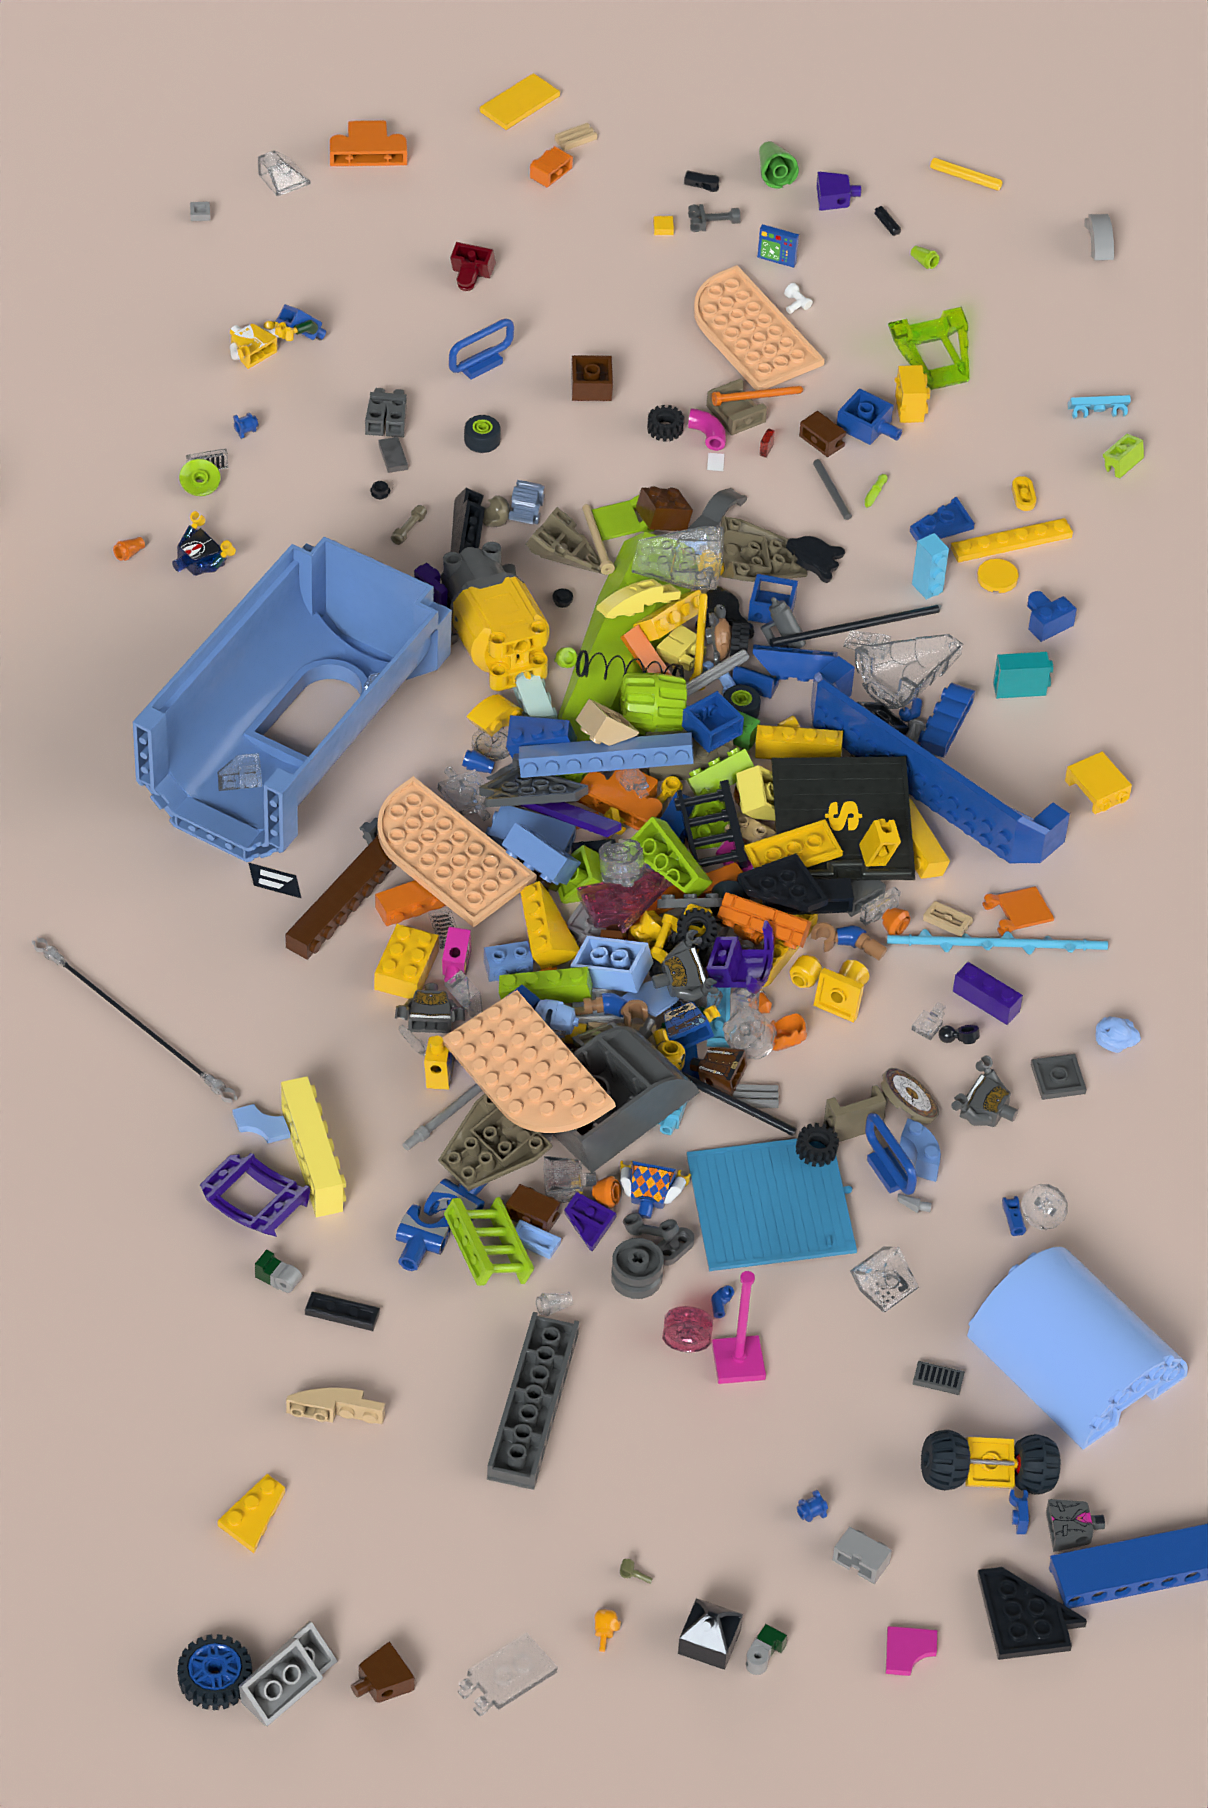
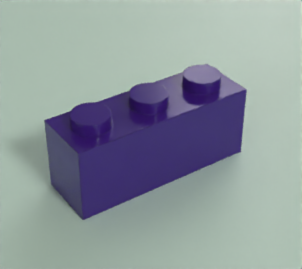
[953,962,1023,1025]

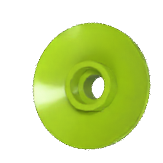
[179,459,220,496]

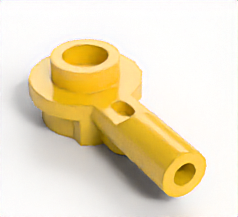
[656,776,683,804]

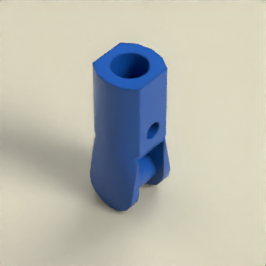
[1002,1196,1026,1236]

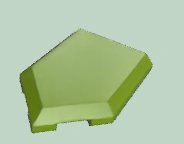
[688,788,728,850]

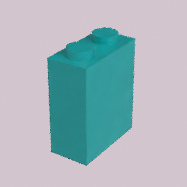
[993,652,1053,699]

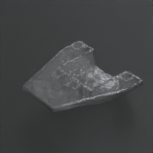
[631,526,724,590]

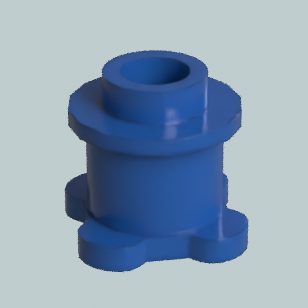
[233,413,258,439]
[797,1490,828,1522]

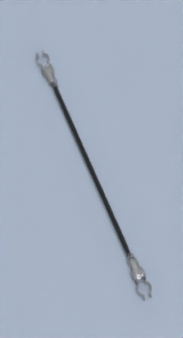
[32,937,237,1103]

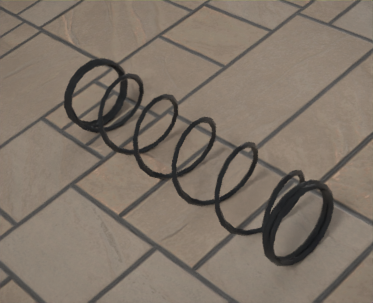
[576,650,684,681]

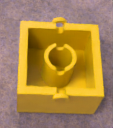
[894,365,930,423]

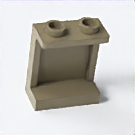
[706,378,767,435]
[823,1085,887,1142]

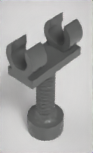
[688,204,740,232]

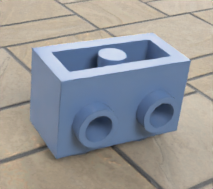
[484,941,533,982]

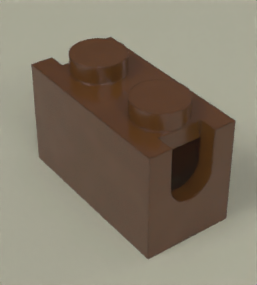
[799,411,846,458]
[506,1184,560,1232]

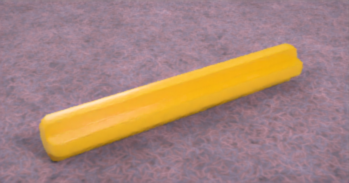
[930,158,1003,191]

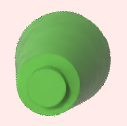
[759,141,799,189]

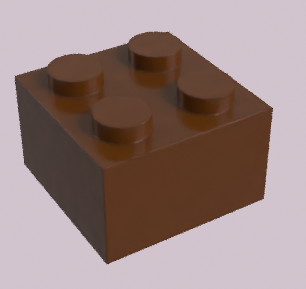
[571,355,613,401]
[635,486,693,532]

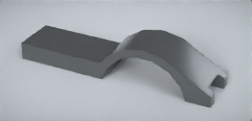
[678,488,747,553]

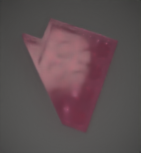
[577,871,668,933]

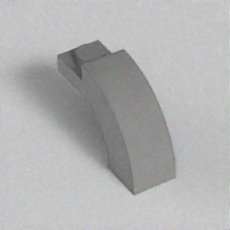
[1085,214,1114,260]

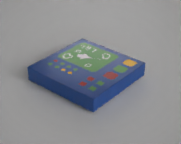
[757,224,799,268]

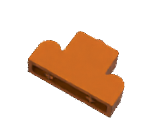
[330,120,407,166]
[576,769,663,830]

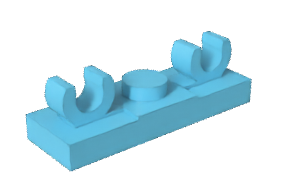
[1067,395,1131,419]

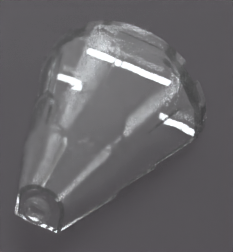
[855,634,963,709]

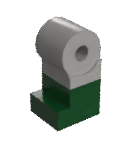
[255,1249,302,1293]
[746,1624,787,1675]

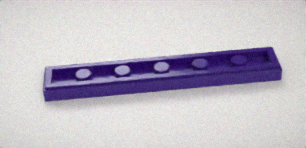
[520,802,621,837]

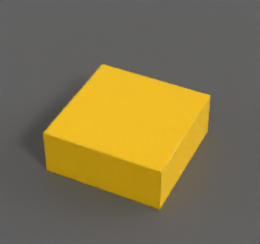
[653,216,674,235]

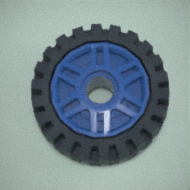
[178,1634,252,1710]

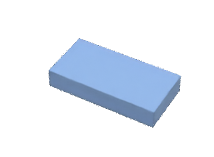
[515,1220,561,1259]

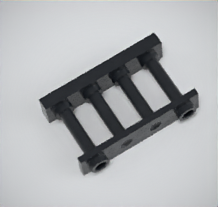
[674,780,748,869]

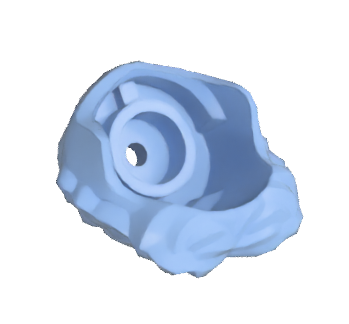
[1095,1016,1141,1053]

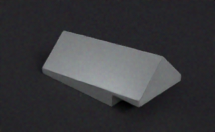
[239,1621,337,1726]

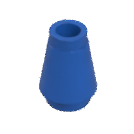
[462,749,495,774]

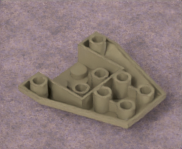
[717,516,808,582]
[438,1094,553,1191]

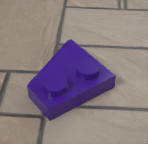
[564,1192,616,1252]

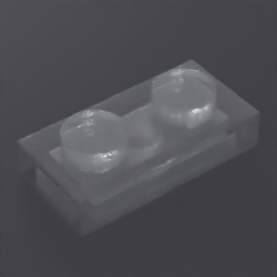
[860,887,901,926]

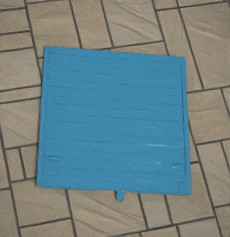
[686,1139,857,1272]

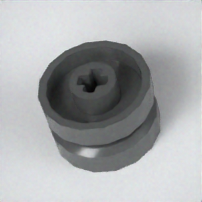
[611,1238,664,1299]

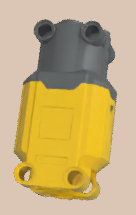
[440,542,550,691]

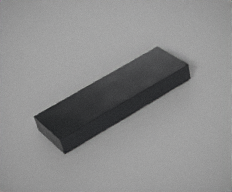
[305,1291,380,1331]

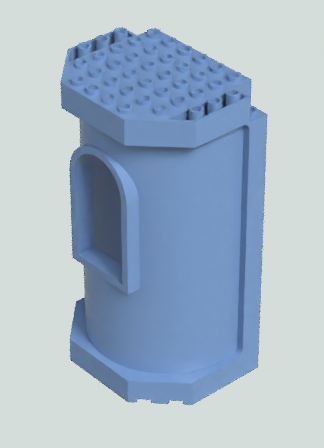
[133,537,452,862]

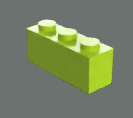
[686,747,755,796]

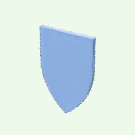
[621,981,679,1017]

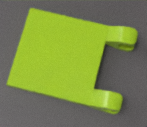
[591,495,655,541]

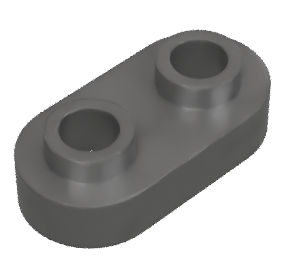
[657,1227,694,1266]

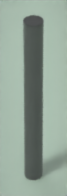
[813,459,852,520]

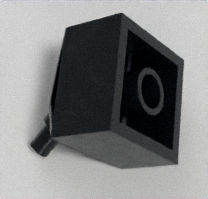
[678,1598,743,1670]

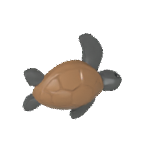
[705,604,732,665]

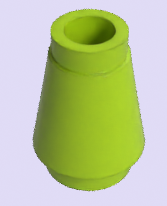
[911,246,940,269]

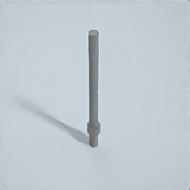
[403,1083,482,1151]

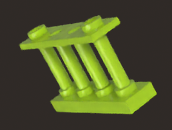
[443,1197,534,1286]

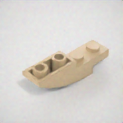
[286,1388,385,1424]

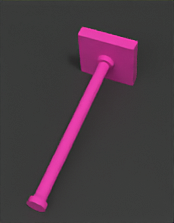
[711,1271,766,1384]

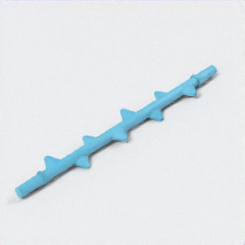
[887,929,1108,955]

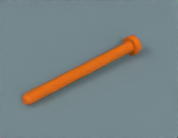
[711,386,803,406]

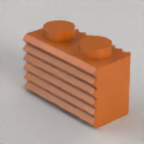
[530,146,573,188]

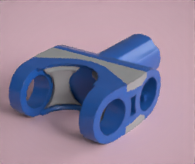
[424,1178,488,1223]
[396,1204,451,1271]

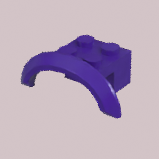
[707,921,774,994]

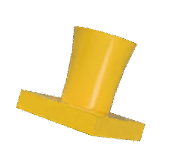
[813,960,869,1023]

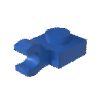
[1009,1490,1029,1535]

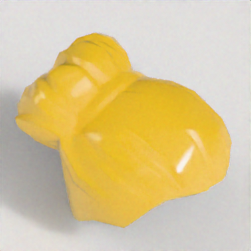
[630,910,672,945]

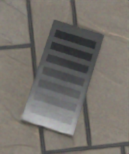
[913,1361,965,1395]

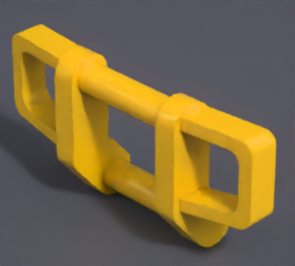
[650,904,712,963]

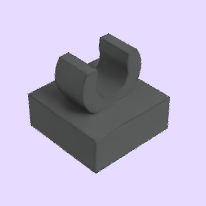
[359,818,378,845]

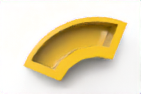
[466,694,523,737]

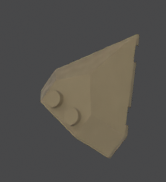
[525,507,604,575]

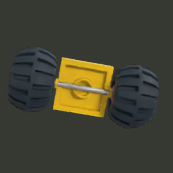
[921,1430,1061,1495]

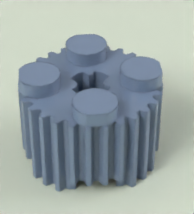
[509,480,545,525]

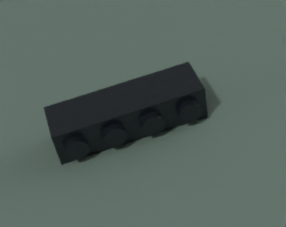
[762,878,854,915]

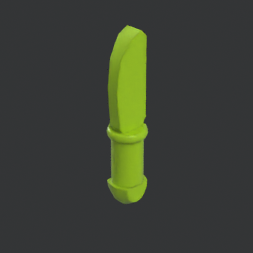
[865,474,888,508]

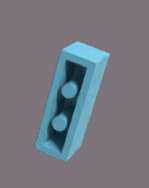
[912,533,949,600]

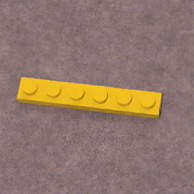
[950,518,1073,563]

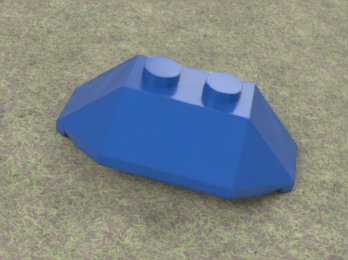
[753,644,837,682]

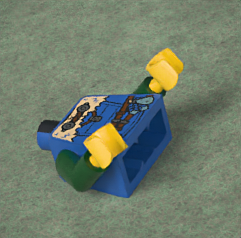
[264,304,326,341]
[653,1001,721,1049]

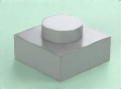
[190,202,210,221]

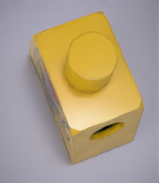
[424,1035,455,1090]

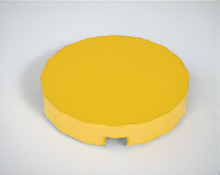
[977,559,1019,593]

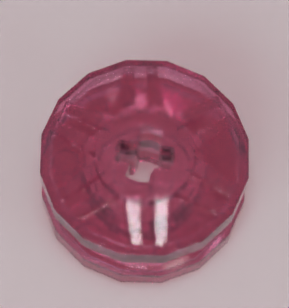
[662,1306,713,1353]

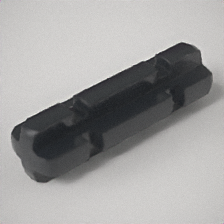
[874,206,901,236]

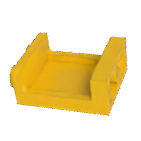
[1065,751,1132,814]

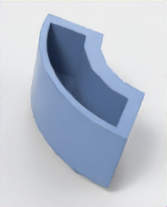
[900,1118,941,1182]

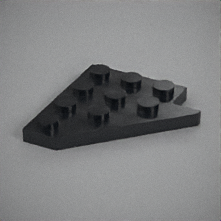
[977,1567,1087,1660]

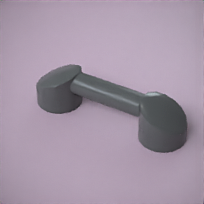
[623,1213,679,1241]

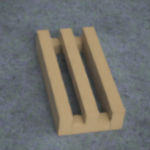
[555,123,597,151]
[923,901,973,937]

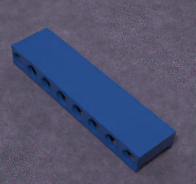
[1049,1524,1208,1609]

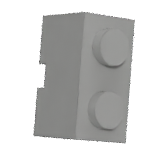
[833,1527,892,1584]

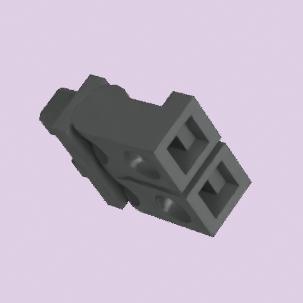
[365,388,407,438]

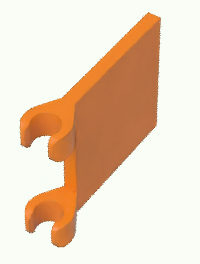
[982,886,1054,936]

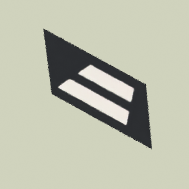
[249,863,301,898]

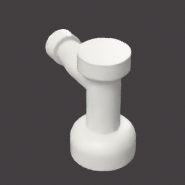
[784,283,813,314]

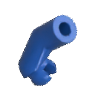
[899,698,923,722]
[711,1285,734,1318]

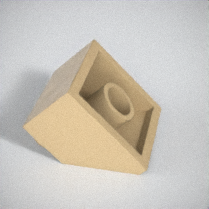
[576,699,639,746]

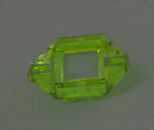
[888,307,970,390]

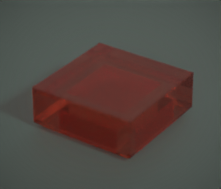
[760,428,775,458]

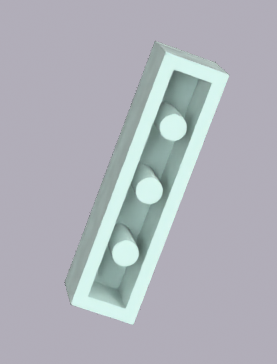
[513,672,557,719]

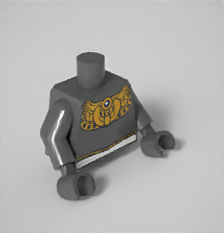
[652,930,718,1002]
[395,983,465,1033]
[951,1055,1018,1127]

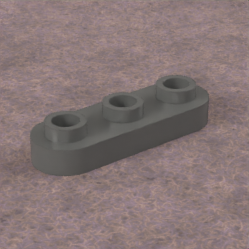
[657,893,723,909]

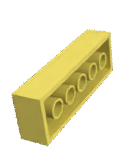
[281,1076,346,1217]

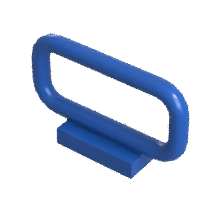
[449,319,514,380]
[865,1112,917,1195]

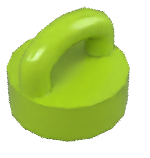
[554,647,577,668]

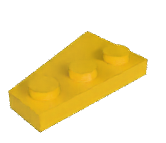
[217,1474,285,1553]

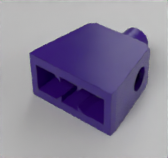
[816,172,861,211]

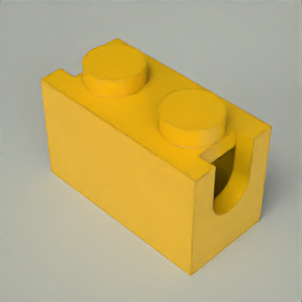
[859,819,901,867]

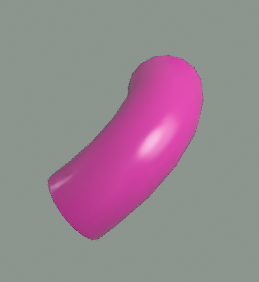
[688,408,726,451]

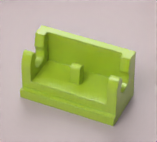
[1103,434,1144,478]

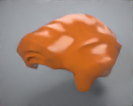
[768,1013,807,1051]

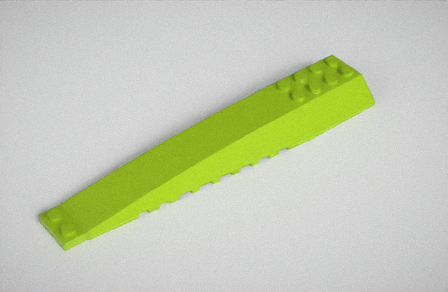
[554,532,698,783]

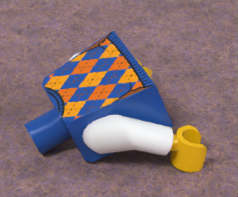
[620,1161,691,1219]

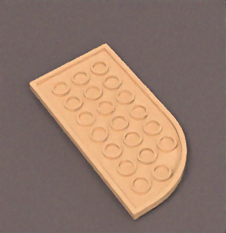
[694,265,825,390]
[377,776,537,928]
[442,990,616,1133]

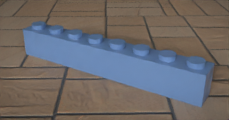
[519,732,694,778]

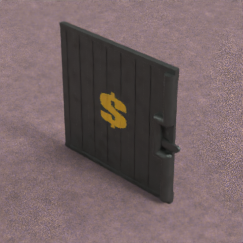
[771,756,915,880]

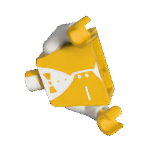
[229,322,287,369]

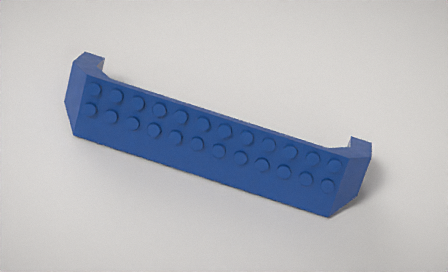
[811,656,1070,864]

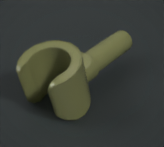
[620,1559,653,1584]

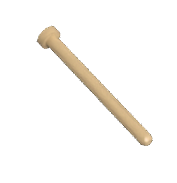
[582,504,615,575]

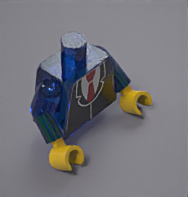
[172,511,236,576]

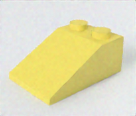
[736,765,775,821]

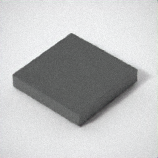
[1031,1054,1087,1100]

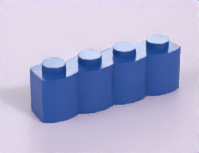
[918,683,975,758]

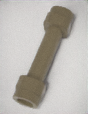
[391,505,427,545]

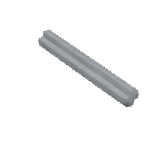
[686,649,749,697]

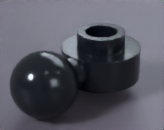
[938,1025,980,1044]

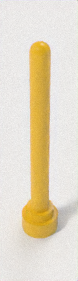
[689,593,708,690]

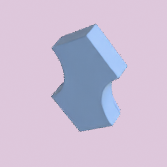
[232,1104,290,1144]

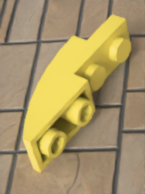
[597,579,681,619]

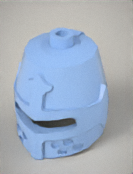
[535,999,579,1038]

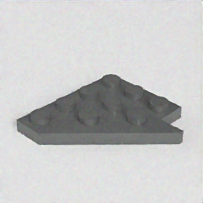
[479,766,588,807]

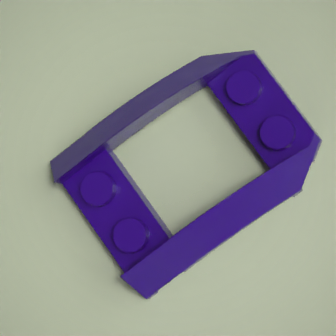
[200,1153,311,1237]

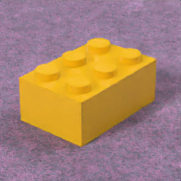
[374,924,439,999]

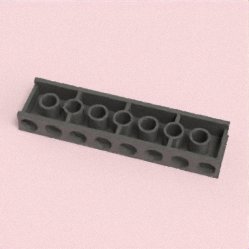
[487,1312,579,1490]

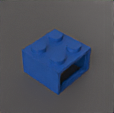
[748,574,798,624]
[682,691,744,753]

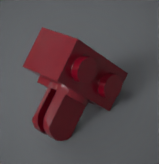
[450,242,496,291]

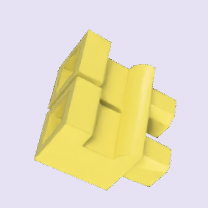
[656,625,707,671]

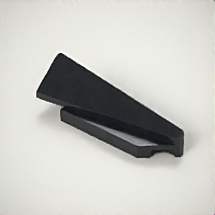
[451,488,485,554]

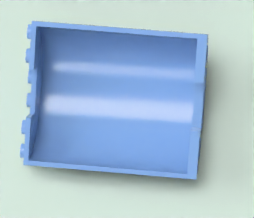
[967,1247,1188,1450]

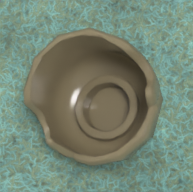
[483,495,510,527]

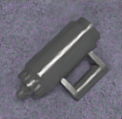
[761,597,806,649]

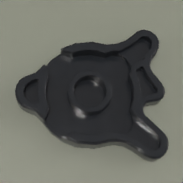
[786,536,845,583]
[695,586,747,631]

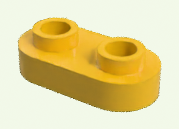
[1011,476,1036,511]

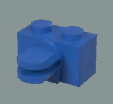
[1027,591,1077,642]

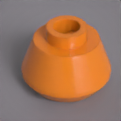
[882,908,910,935]
[592,1176,621,1208]

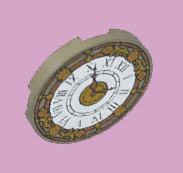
[881,1068,939,1124]

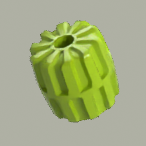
[619,673,687,736]

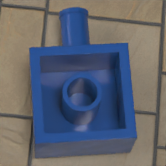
[837,388,902,445]

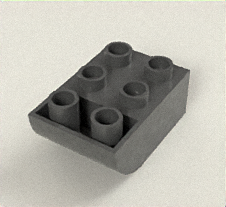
[551,1026,700,1173]

